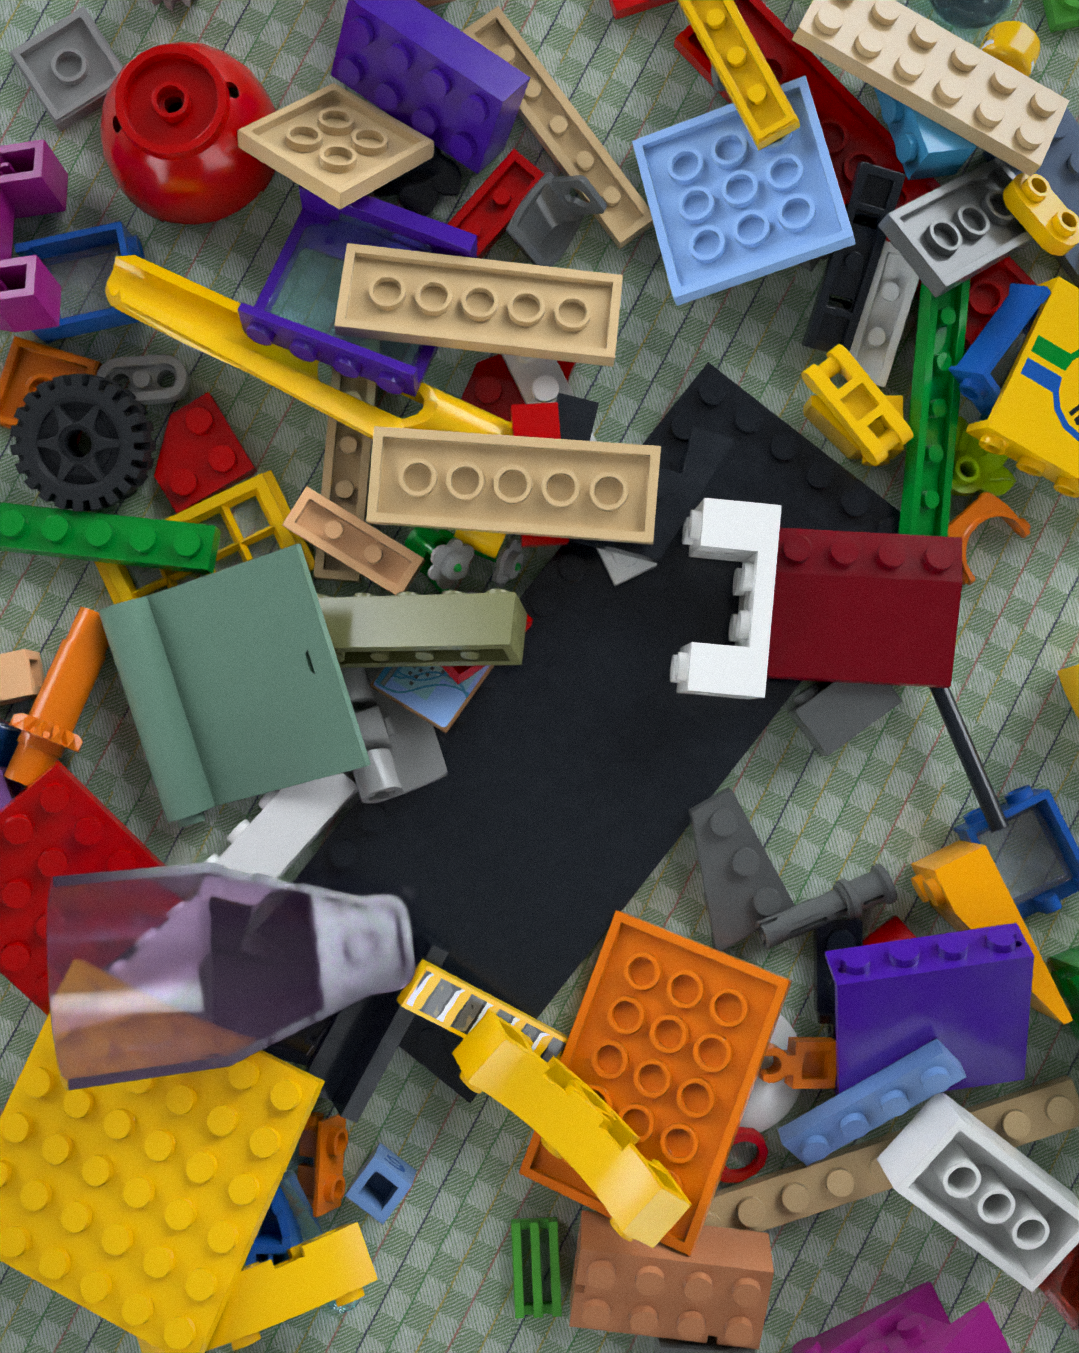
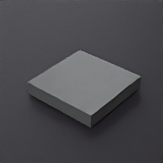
[9,6,123,132]

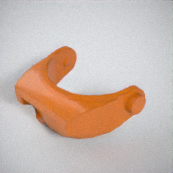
[947,492,1031,585]

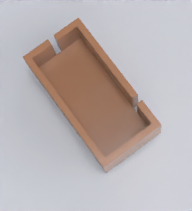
[569,1210,774,1350]

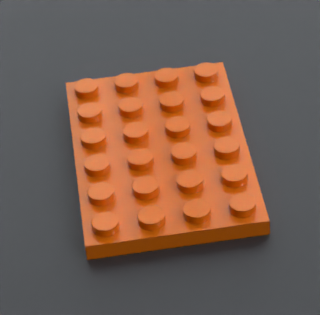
[519,910,792,1256]

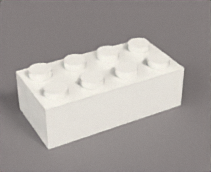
[877,1092,1079,1293]

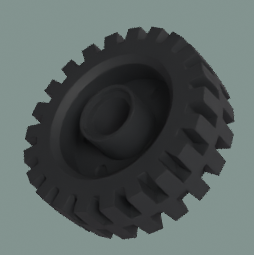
[10,374,156,511]

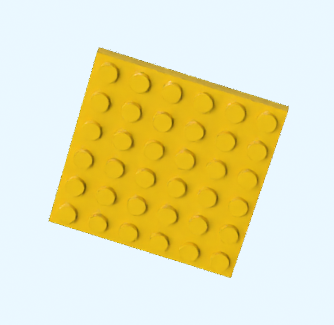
[0,961,325,1353]

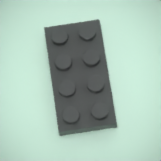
[878,158,1035,298]

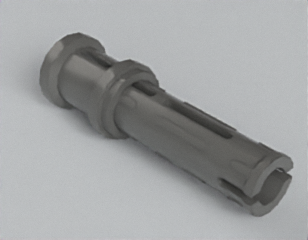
[755,864,897,950]

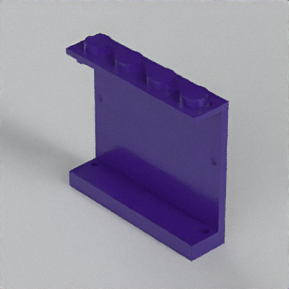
[825,923,1034,1095]

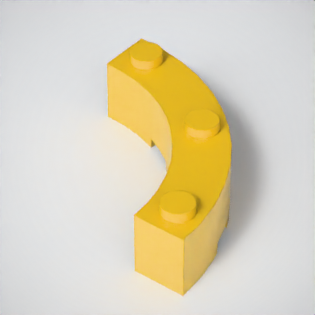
[452,1010,692,1248]
[137,1222,378,1353]

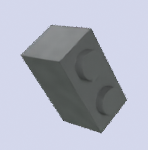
[787,682,902,756]

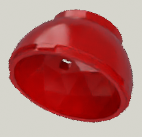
[100,42,276,225]

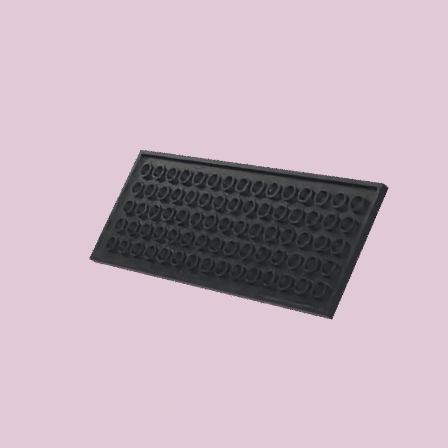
[255,362,900,1103]

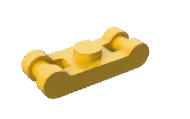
[801,344,914,466]

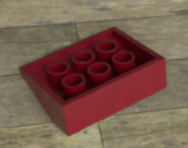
[767,528,962,688]

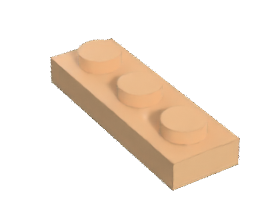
[282,486,426,596]

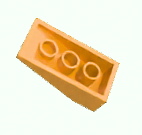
[911,840,1073,1025]

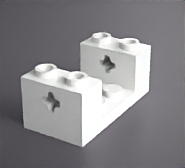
[670,498,782,700]

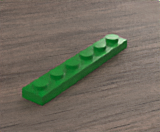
[899,279,970,537]
[0,502,221,574]

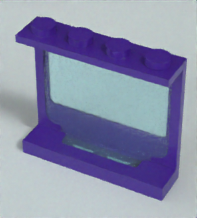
[238,185,477,397]

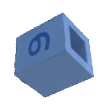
[345,1143,417,1225]

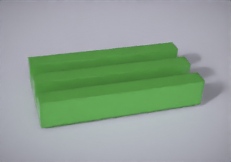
[511,1217,562,1319]

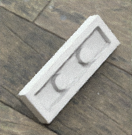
[841,241,919,388]

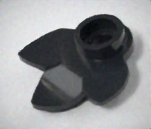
[373,145,461,217]

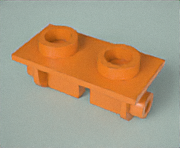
[296,1112,348,1218]

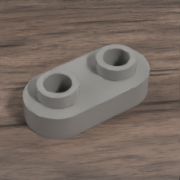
[96,354,190,405]

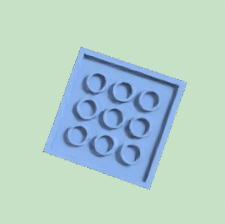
[632,75,856,306]

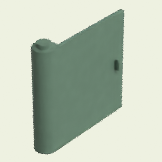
[98,543,371,828]

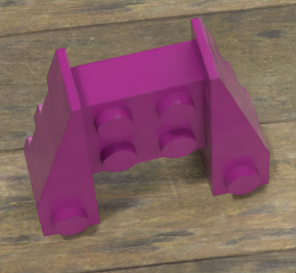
[0,139,68,332]
[791,1281,1011,1353]

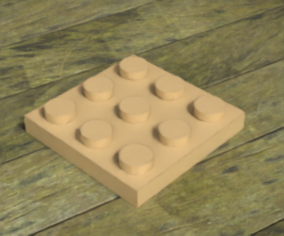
[237,83,434,210]

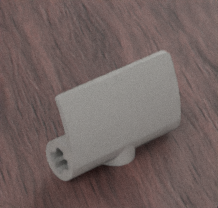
[340,667,448,804]

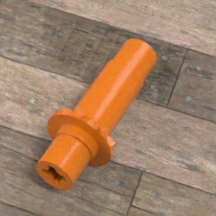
[3,607,109,786]

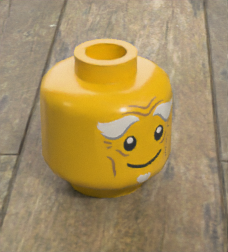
[979,21,1040,77]

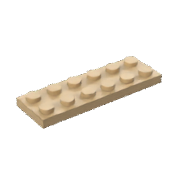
[792,0,1069,177]
[334,243,623,367]
[366,426,661,545]

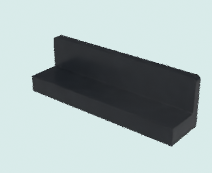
[304,918,449,1123]

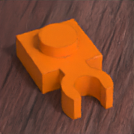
[758,1037,837,1089]

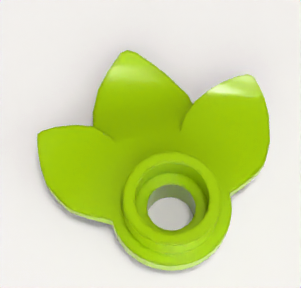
[951,416,1016,497]

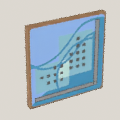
[370,665,495,733]

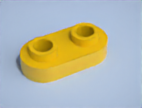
[1003,172,1079,256]

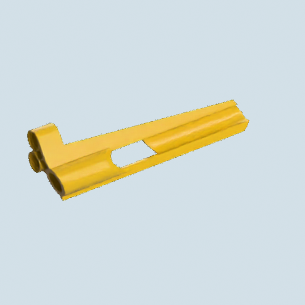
[105,255,512,559]

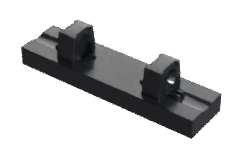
[802,161,906,352]

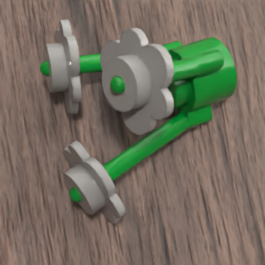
[405,527,524,594]

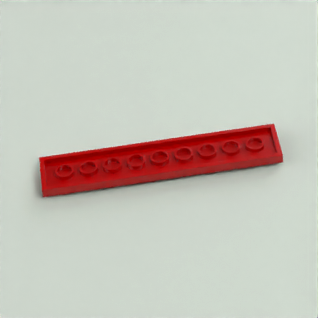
[674,0,1037,351]

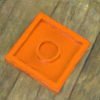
[0,336,103,446]

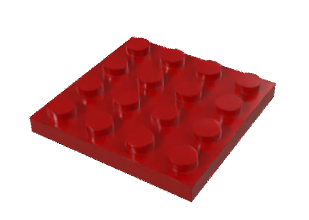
[0,760,188,1016]

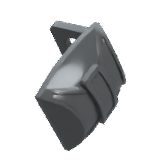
[506,172,607,267]

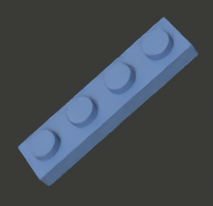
[778,1038,966,1166]

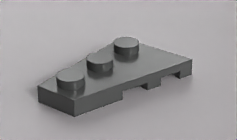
[689,787,795,951]

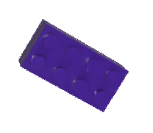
[331,0,530,174]

